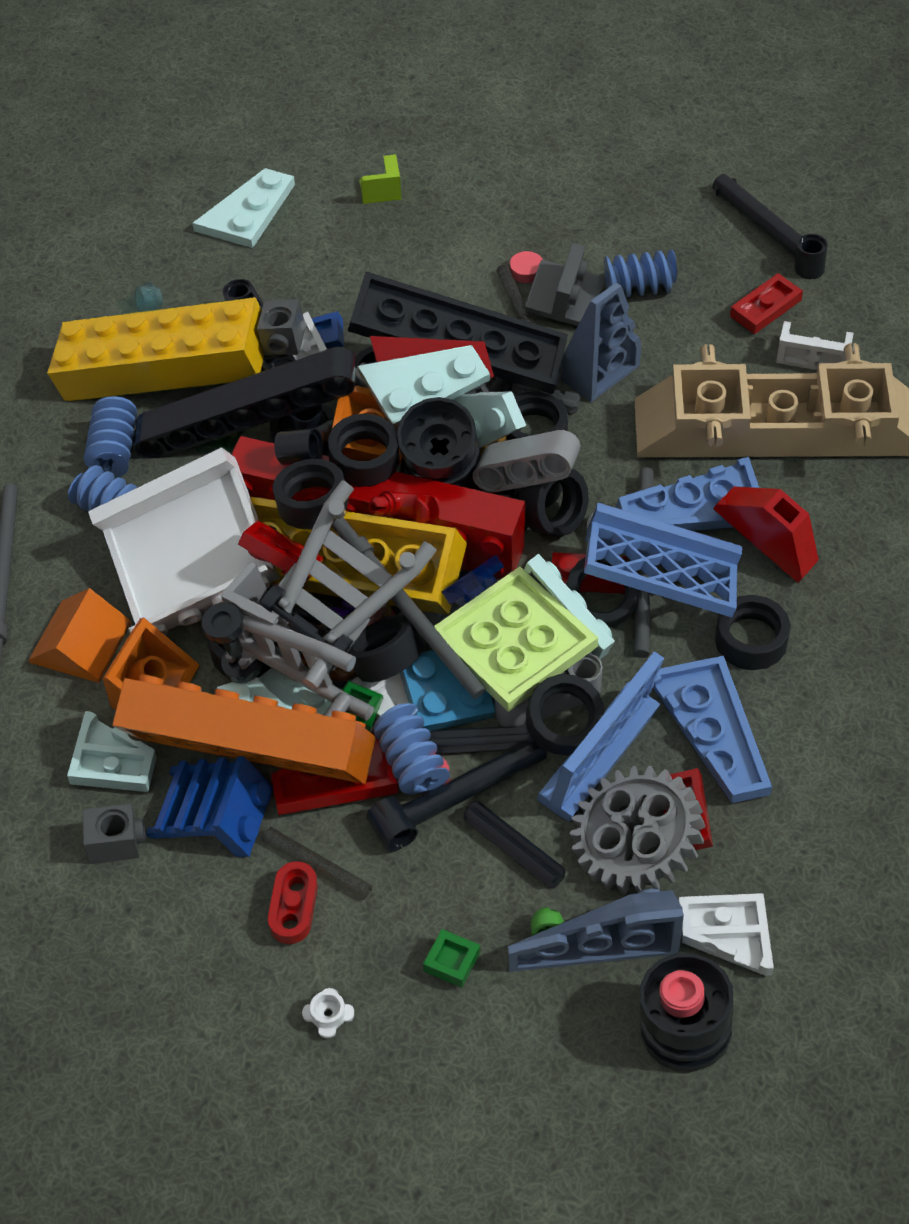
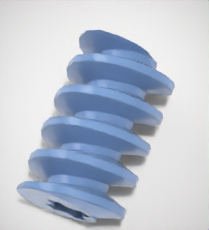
[604,250,677,297]
[84,396,137,477]
[68,465,137,511]
[373,703,450,795]

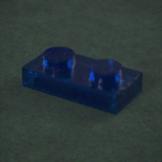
[442,555,504,605]

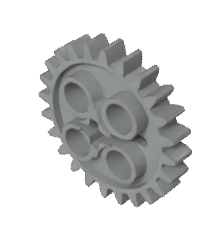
[570,766,705,895]

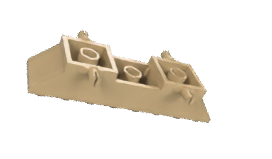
[634,343,909,458]

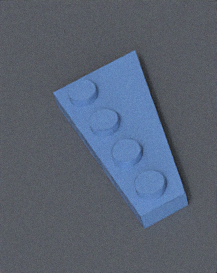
[616,456,759,531]
[653,656,772,803]

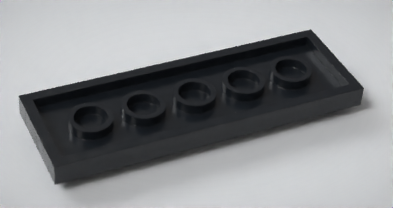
[348,272,568,395]

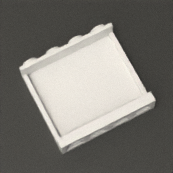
[88,447,280,636]

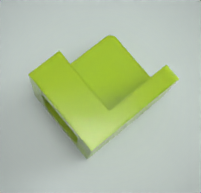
[359,154,402,204]

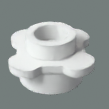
[302,988,354,1038]

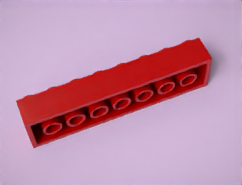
[231,436,525,579]

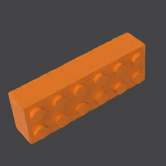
[113,675,376,784]

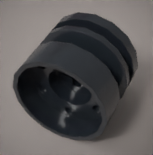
[397,397,481,487]
[640,953,733,1071]

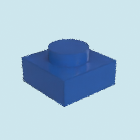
[311,311,344,349]

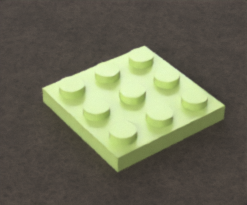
[434,566,598,712]

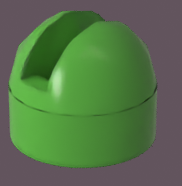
[531,907,564,936]

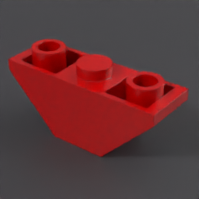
[713,486,819,583]

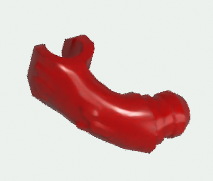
[368,491,440,523]

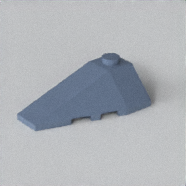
[561,282,641,402]
[508,889,684,972]

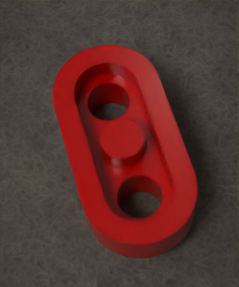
[268,861,318,944]

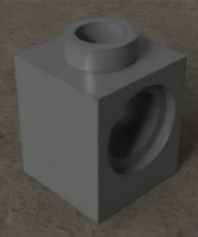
[257,299,306,356]
[83,803,146,864]

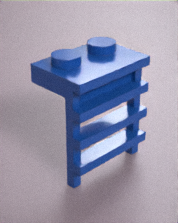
[146,756,273,857]

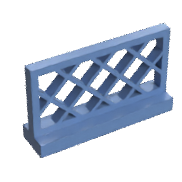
[584,503,742,617]
[537,651,664,822]

